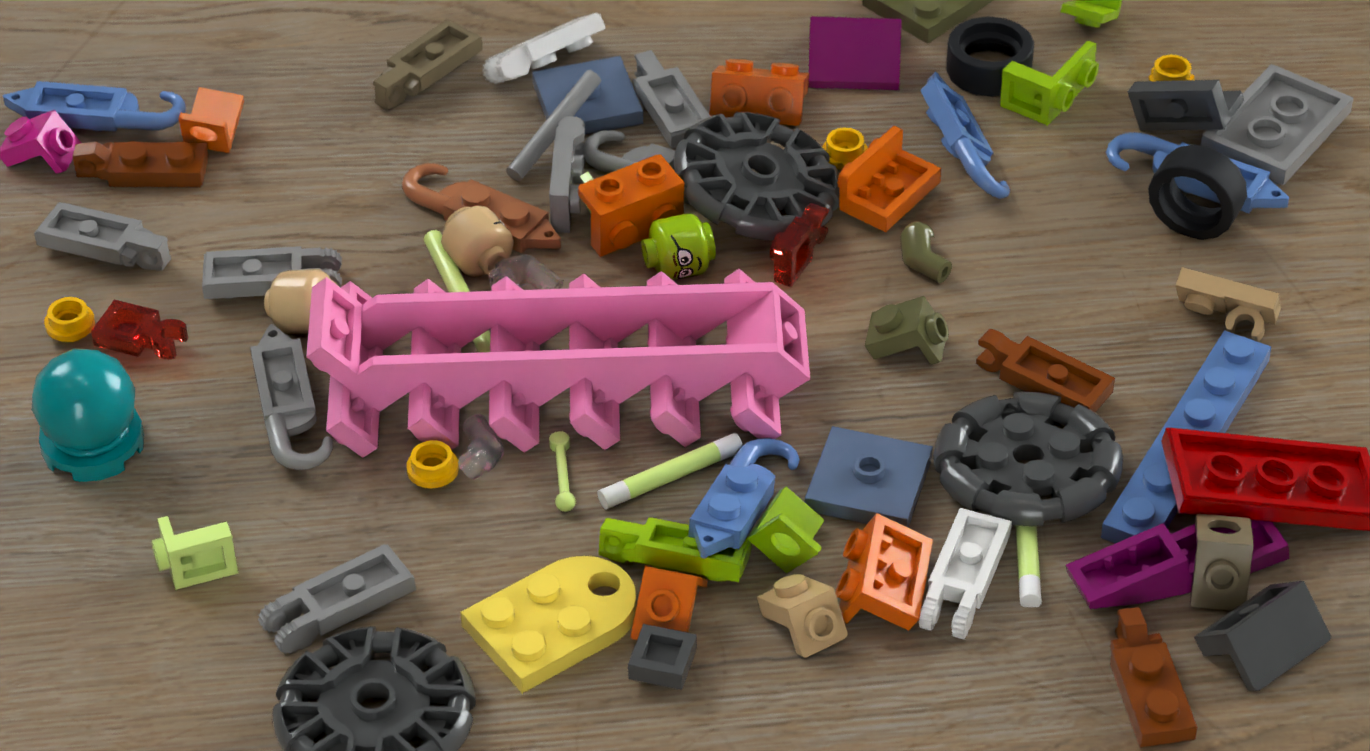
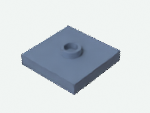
[532,56,643,134]
[805,426,933,528]

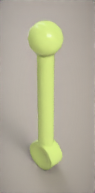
[549,431,576,512]

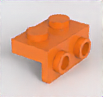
[709,59,810,126]
[837,126,941,232]
[578,154,685,257]

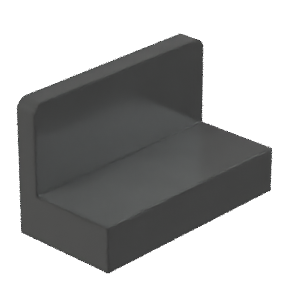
[1128,80,1244,131]
[1194,581,1331,691]

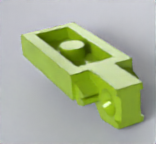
[598,517,752,583]

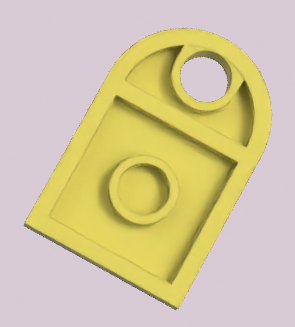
[460,556,636,694]

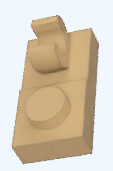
[1176,267,1281,342]

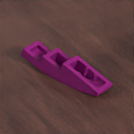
[1066,520,1290,609]

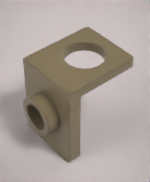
[1190,513,1254,611]

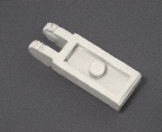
[482,13,606,84]
[919,508,1012,639]

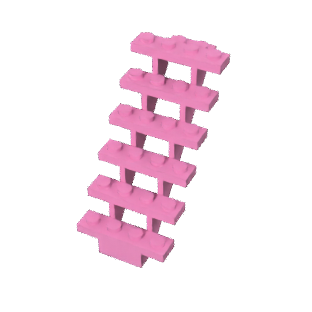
[306,269,810,458]

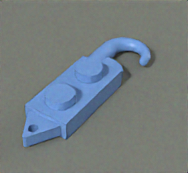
[920,72,1010,199]
[3,81,186,132]
[1106,132,1289,213]
[688,438,800,558]

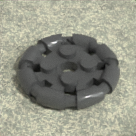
[674,112,840,241]
[933,392,1123,527]
[272,626,476,751]

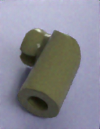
[900,221,952,283]

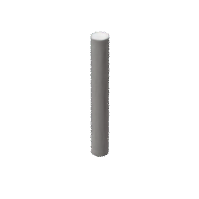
[506,70,601,181]

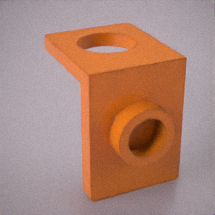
[179,87,244,154]
[630,566,708,640]

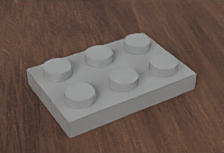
[1201,64,1353,186]

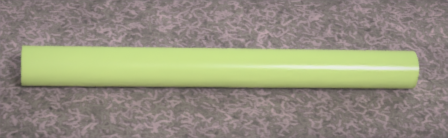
[424,230,491,352]

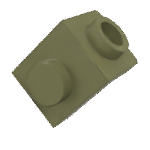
[865,296,949,365]

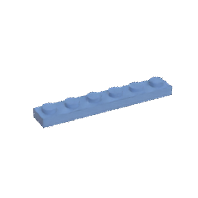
[1101,330,1271,543]

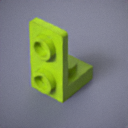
[1000,40,1099,126]

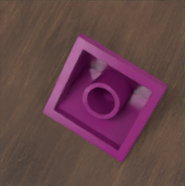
[808,16,902,90]

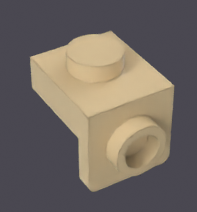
[757,574,848,658]

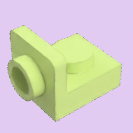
[151,516,238,590]

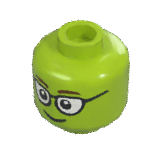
[641,213,716,280]

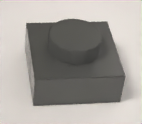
[628,624,697,690]

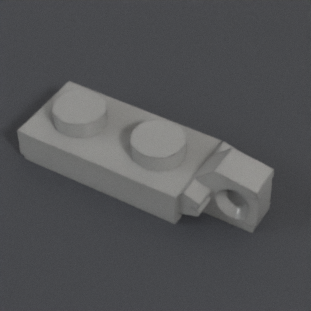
[633,50,710,148]
[34,202,171,271]

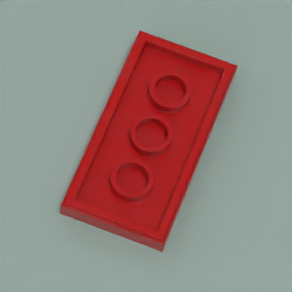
[1161,428,1370,531]

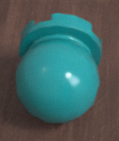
[32,348,144,482]

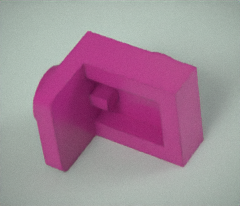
[0,110,81,174]

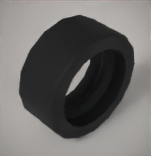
[946,16,1034,97]
[1148,145,1247,240]

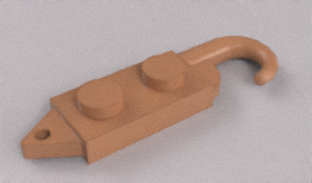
[402,163,561,253]

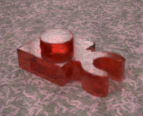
[770,203,829,287]
[91,299,188,360]

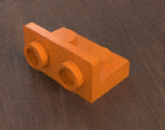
[835,513,933,631]

